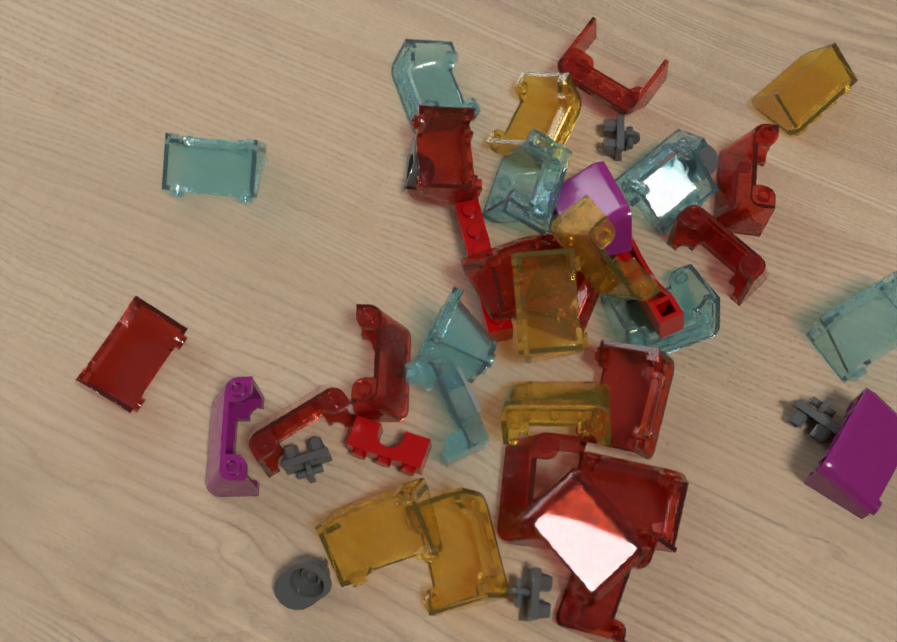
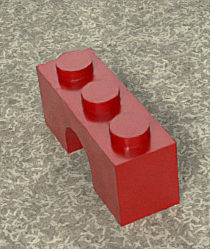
[346,416,432,476]

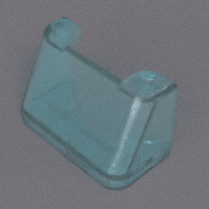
[391,39,481,135]
[162,133,267,202]
[600,264,720,364]
[806,271,897,383]
[402,356,489,468]

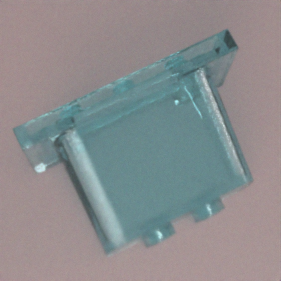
[482,128,572,235]
[615,129,719,235]
[415,286,497,383]

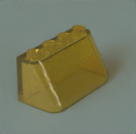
[751,42,858,136]

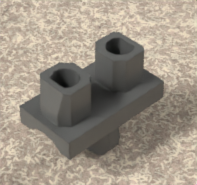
[602,113,640,161]
[788,396,840,443]
[281,437,333,484]
[507,567,553,622]

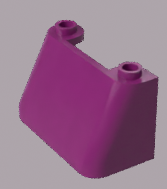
[544,161,632,263]
[205,376,264,497]
[804,388,897,519]

